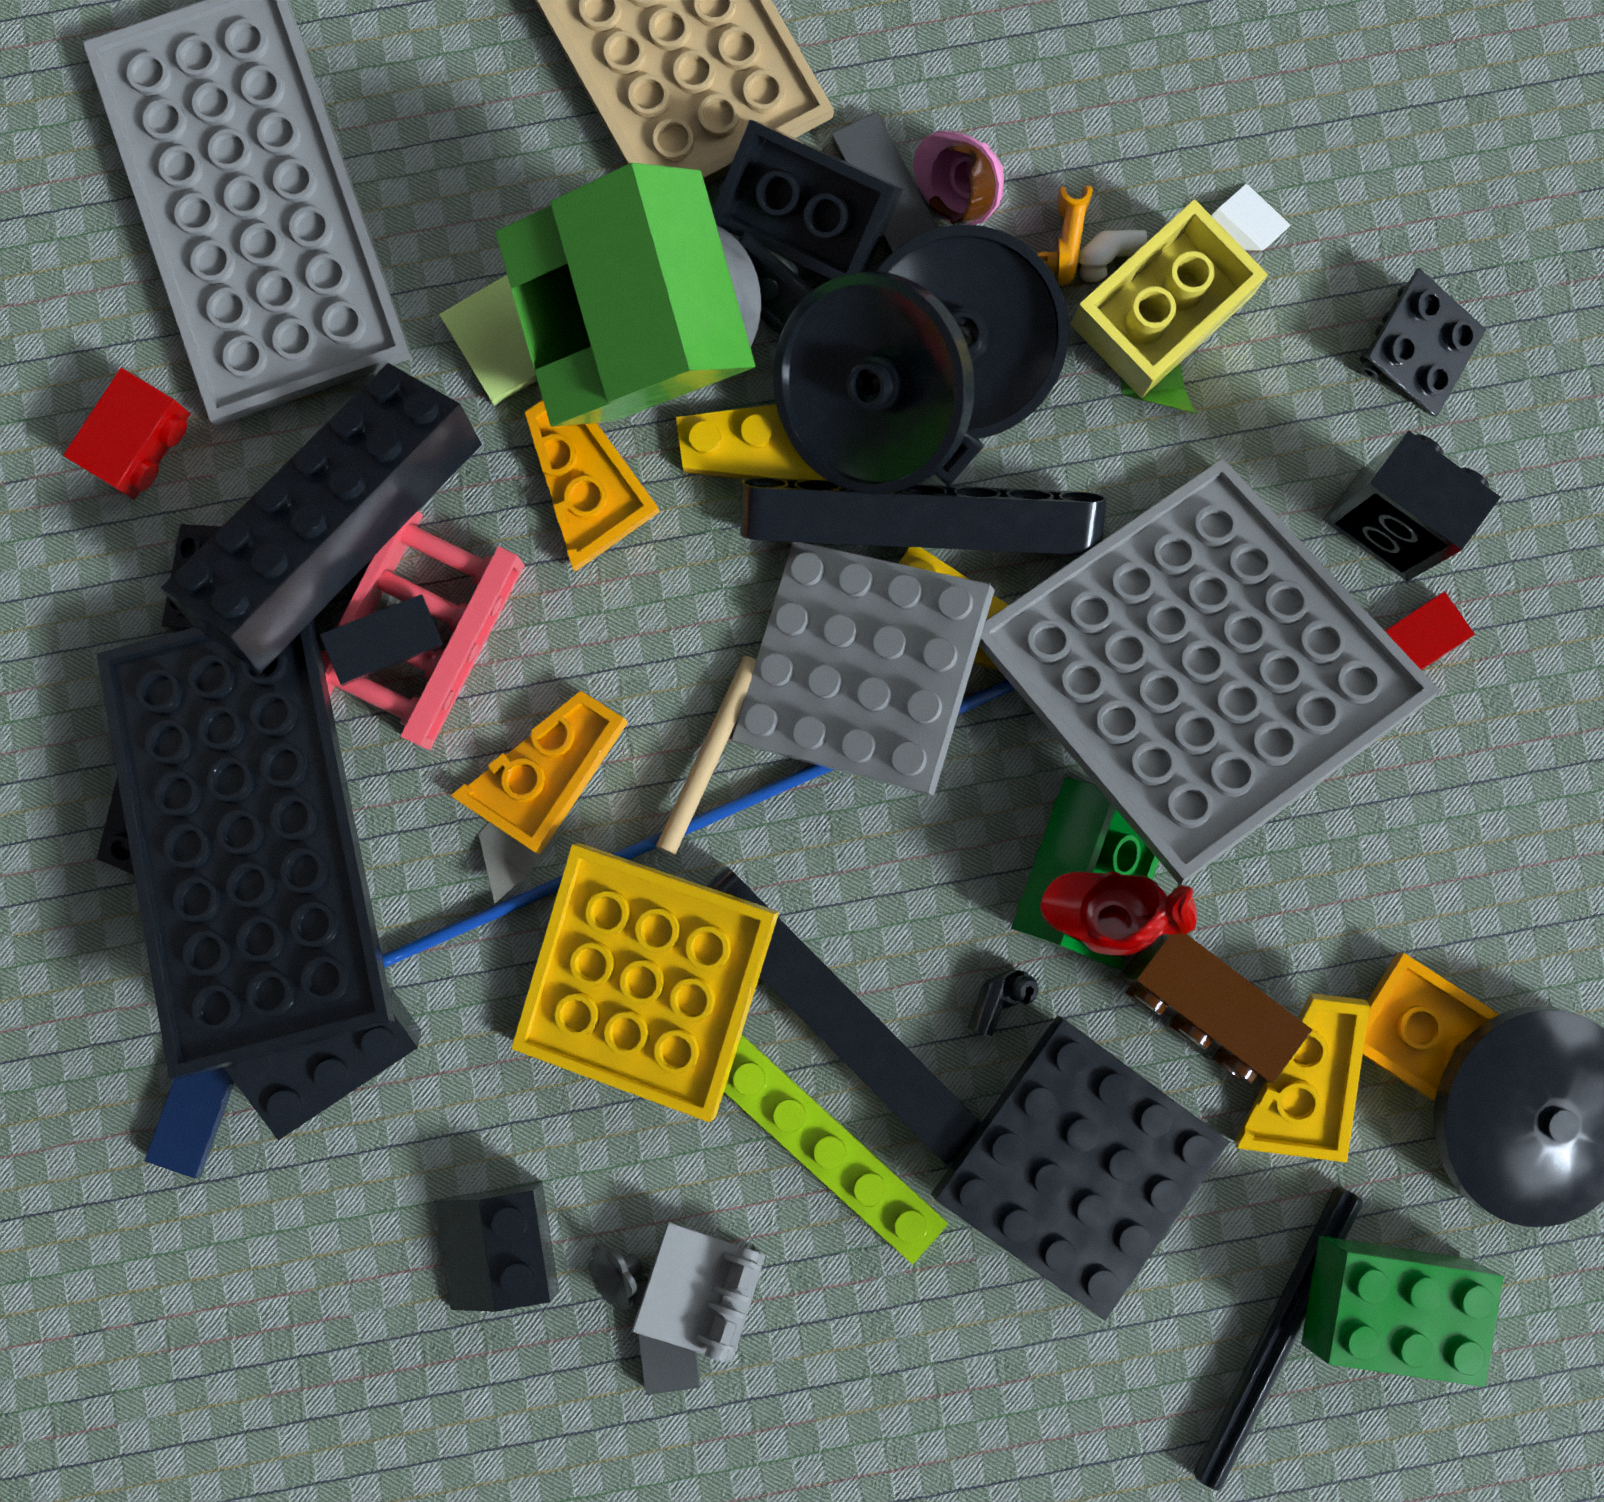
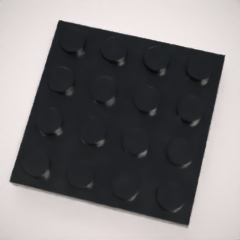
[931,1015,1230,1320]

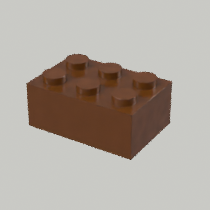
[1118,934,1313,1084]

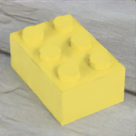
[1070,199,1268,399]

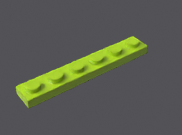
[724,1033,949,1265]

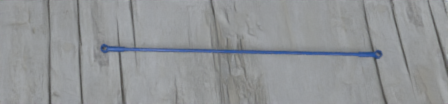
[382,679,1015,968]

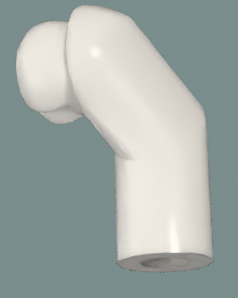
[1078,230,1147,282]

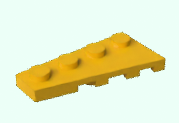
[676,404,826,480]

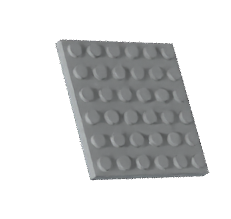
[978,458,1440,885]

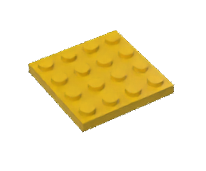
[511,843,779,1123]

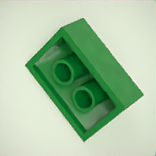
[1011,777,1159,970]

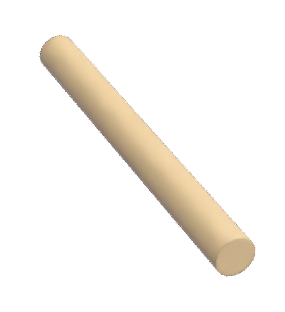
[656,656,757,855]

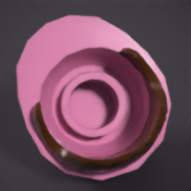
[913,130,1004,225]

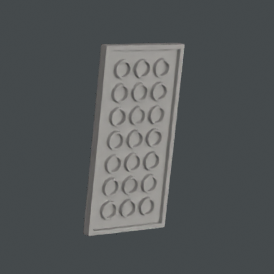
[83,0,413,427]

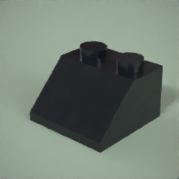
[434,1181,559,1312]

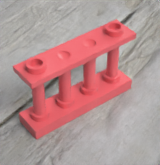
[321,510,525,751]

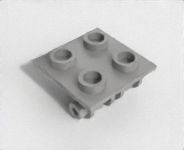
[631,1222,766,1363]

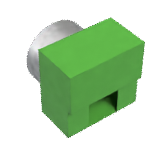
[495,162,761,427]

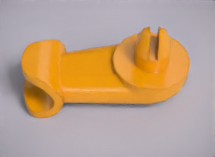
[1037,185,1093,286]

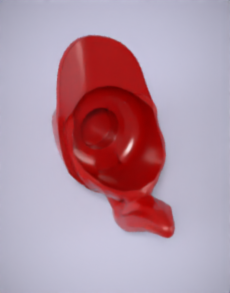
[1040,871,1197,955]

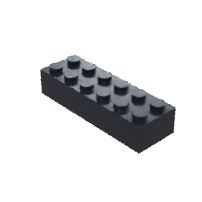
[161,363,482,673]

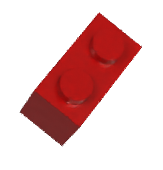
[63,367,191,500]

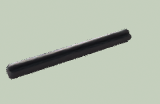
[1194,1187,1363,1491]

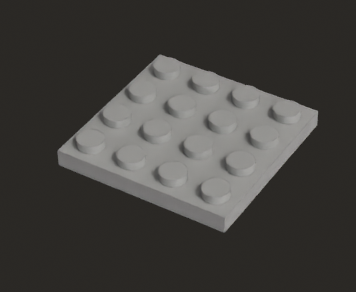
[732,542,995,796]

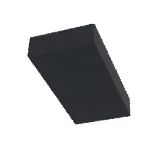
[320,594,444,686]

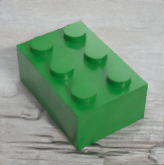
[1301,1236,1504,1387]

